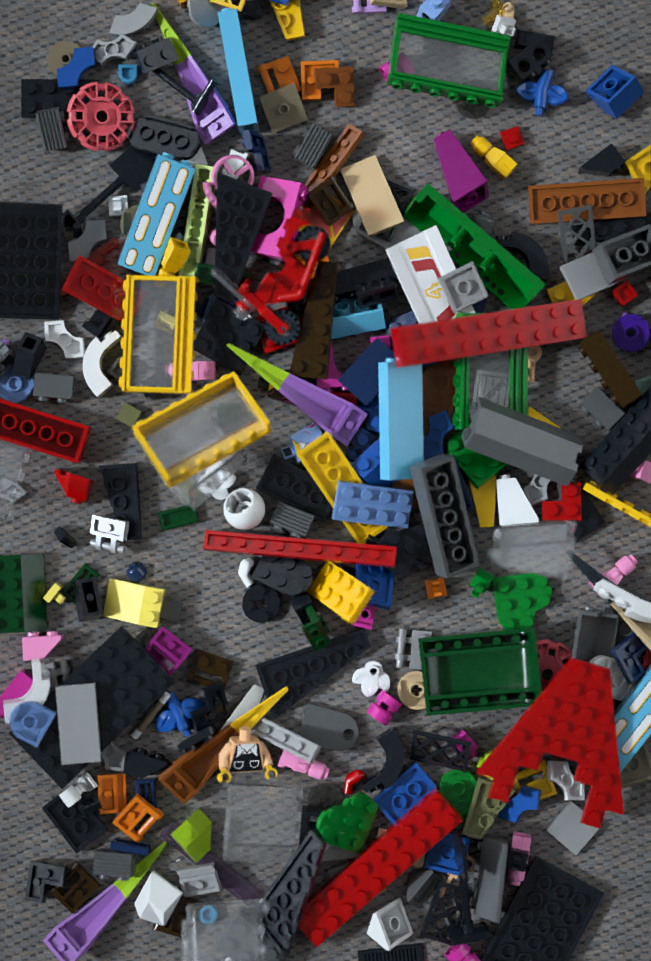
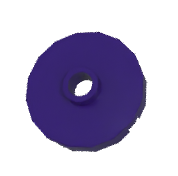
[612,314,650,352]

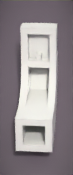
[83,330,123,398]
[3,658,50,723]

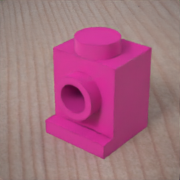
[352,605,376,630]
[452,729,479,760]

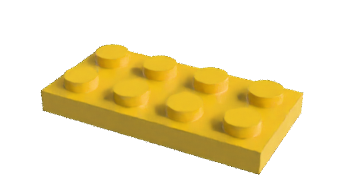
[308,561,375,625]

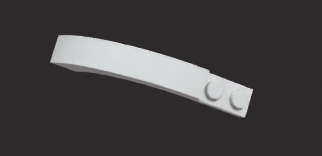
[593,579,651,623]

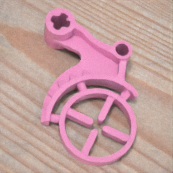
[203,155,254,245]

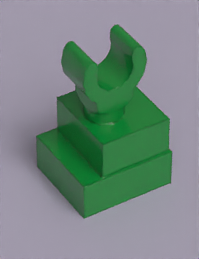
[469,567,494,599]

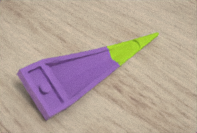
[151,3,237,145]
[227,344,368,446]
[43,842,168,961]

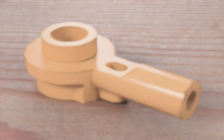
[528,345,542,382]

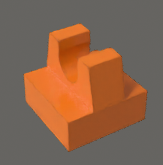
[424,577,447,599]

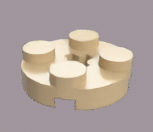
[397,670,426,710]

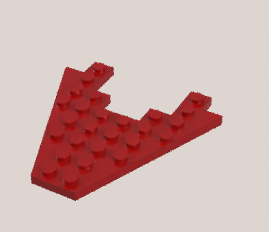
[477,657,624,828]

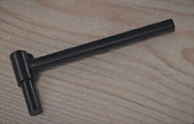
[134,51,218,115]

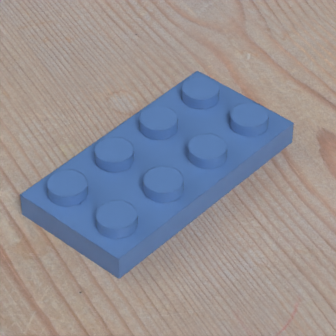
[332,481,414,529]

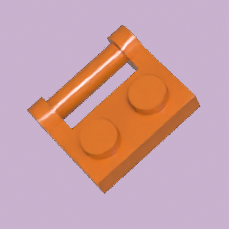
[256,56,302,93]
[112,793,164,843]

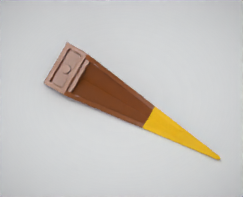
[158,686,288,804]

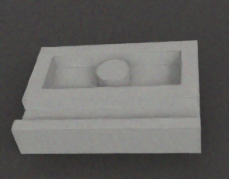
[177,862,222,898]

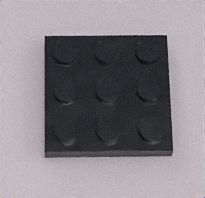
[193,297,266,376]

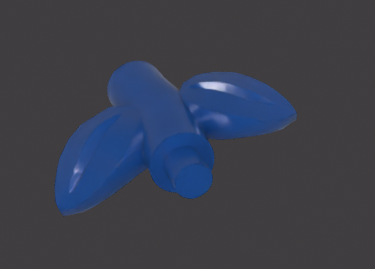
[515,69,569,117]
[156,691,206,737]

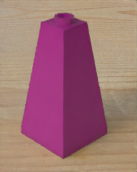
[434,129,489,213]

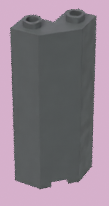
[462,396,583,486]
[572,606,620,662]

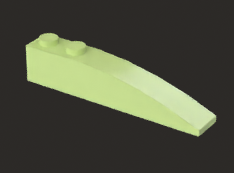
[178,164,219,277]

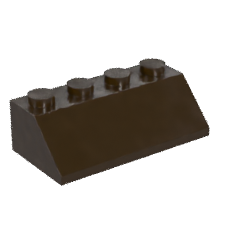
[578,330,642,408]

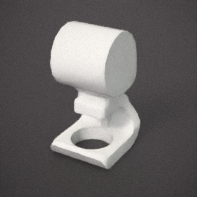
[59,772,98,808]

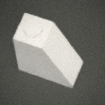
[496,474,539,525]

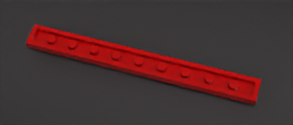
[203,530,397,568]

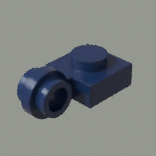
[345,426,375,463]

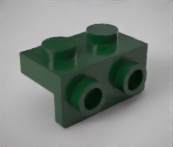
[301,605,332,651]

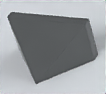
[407,870,443,907]

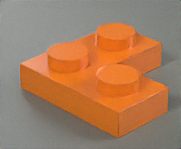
[301,60,339,101]

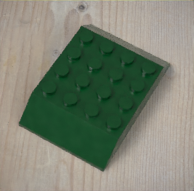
[0,553,48,633]
[418,627,542,716]

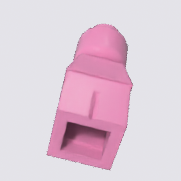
[165,361,216,381]
[589,554,638,597]
[278,750,330,780]
[507,831,531,886]

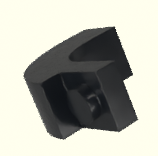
[495,232,549,282]
[361,727,404,793]

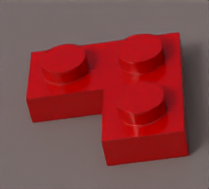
[542,482,581,521]

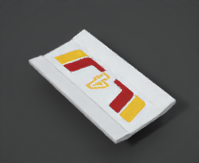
[386,225,475,324]

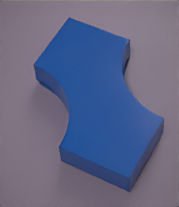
[57,47,96,89]
[423,410,454,460]
[498,785,541,823]

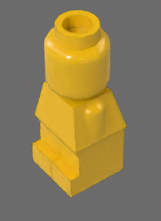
[470,135,517,181]
[155,237,191,288]

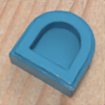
[119,64,138,85]

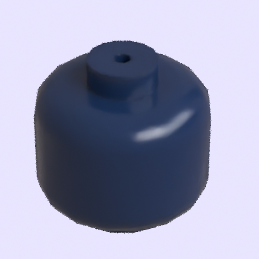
[126,562,147,583]

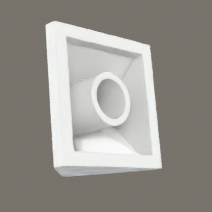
[134,871,183,926]
[367,898,413,950]

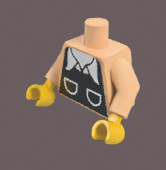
[217,726,278,783]

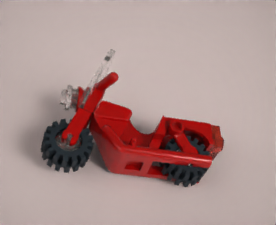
[211,205,330,345]

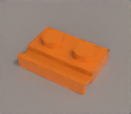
[97,773,126,814]

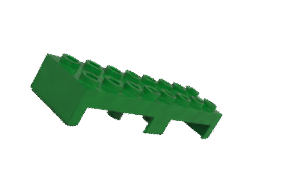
[403,184,545,310]

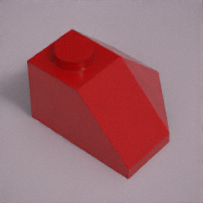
[54,469,95,505]

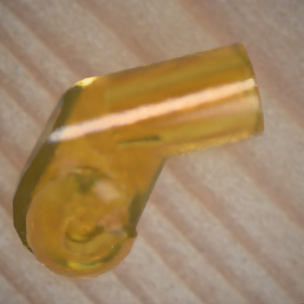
[481,0,503,26]

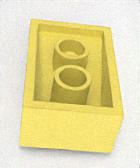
[102,578,166,628]

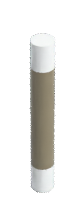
[131,692,171,739]

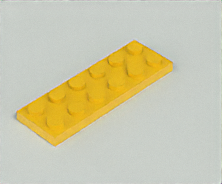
[296,431,388,544]

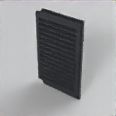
[357,943,424,961]

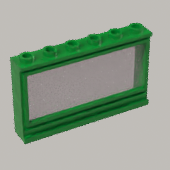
[386,13,511,108]
[453,312,528,430]

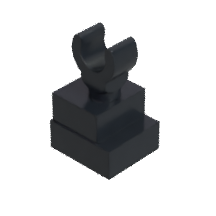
[231,0,261,20]

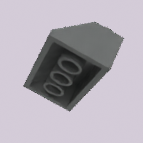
[470,835,508,923]

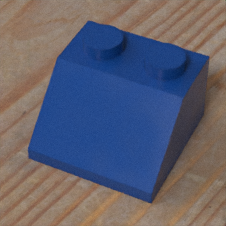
[585,65,644,119]
[351,438,396,487]

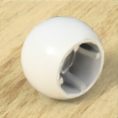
[223,488,265,530]

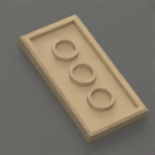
[340,155,404,238]

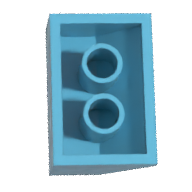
[331,297,386,339]

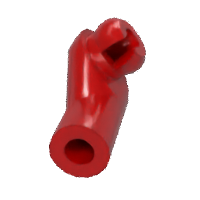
[343,769,366,794]

